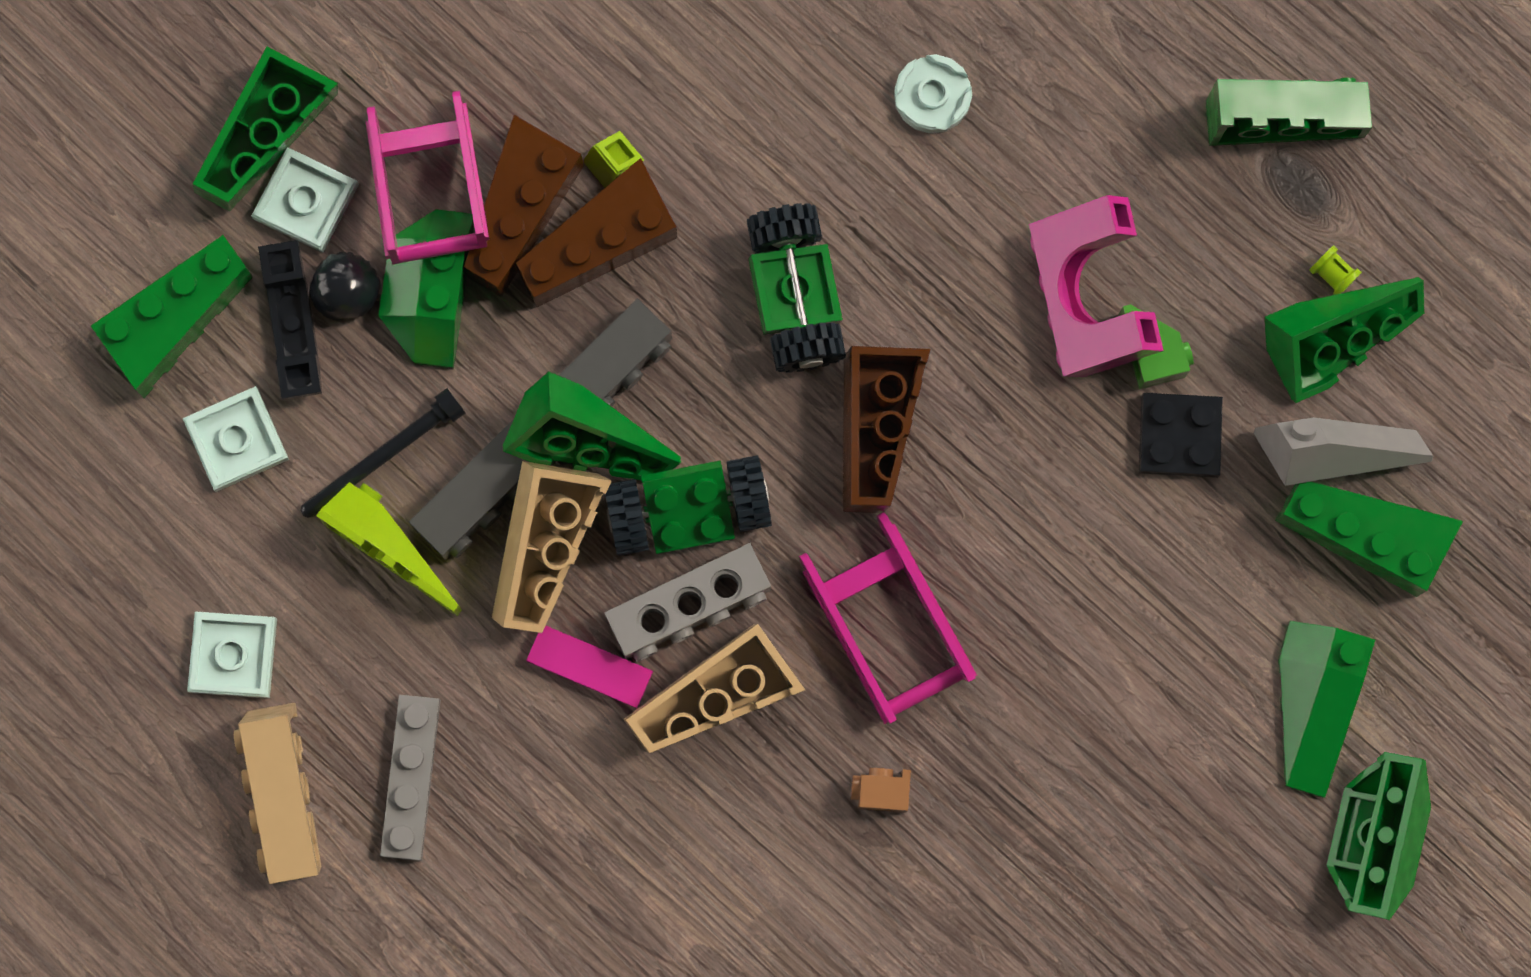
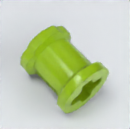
[1309,245,1362,295]

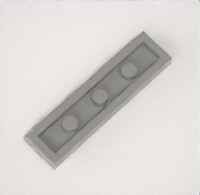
[380,695,441,861]

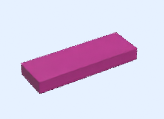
[526,626,653,709]

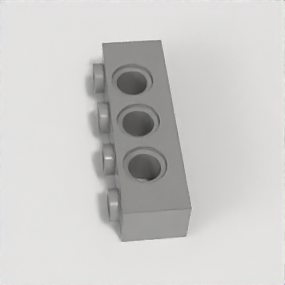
[604,543,771,662]

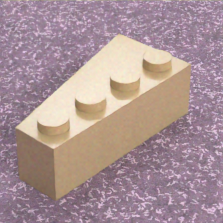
[492,461,612,633]
[624,624,805,753]
[234,703,322,884]

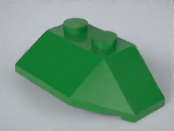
[378,209,474,369]
[1326,752,1431,920]

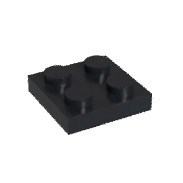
[1139,393,1223,478]

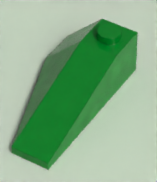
[1278,621,1376,798]

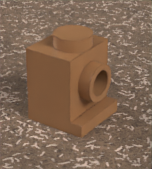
[851,768,911,813]

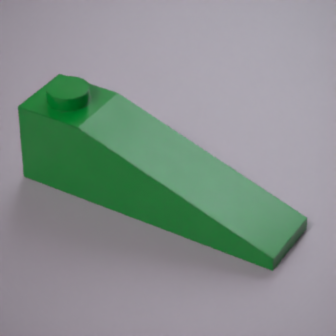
[1264,277,1425,403]
[503,371,681,480]

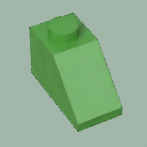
[1118,304,1194,389]

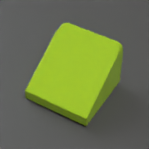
[584,131,644,188]

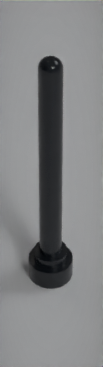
[300,388,466,518]

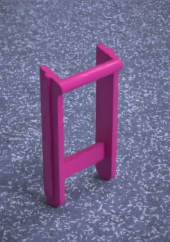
[365,90,490,265]
[799,512,977,724]

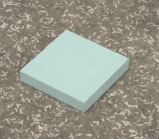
[251,147,359,253]
[183,386,289,492]
[187,612,277,698]

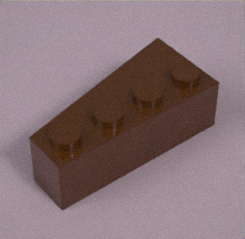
[464,115,584,297]
[516,158,677,307]
[843,346,931,513]

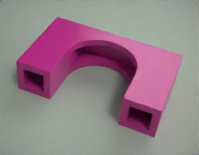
[1029,195,1164,377]

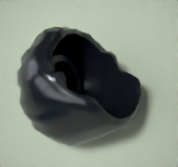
[310,252,380,321]

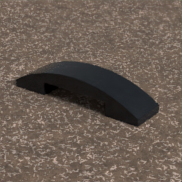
[258,240,322,400]

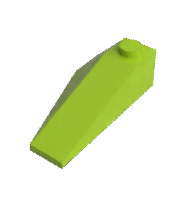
[316,482,462,616]

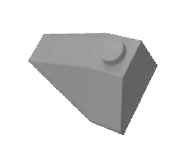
[1254,417,1433,486]

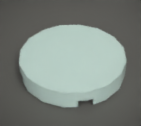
[894,54,972,133]

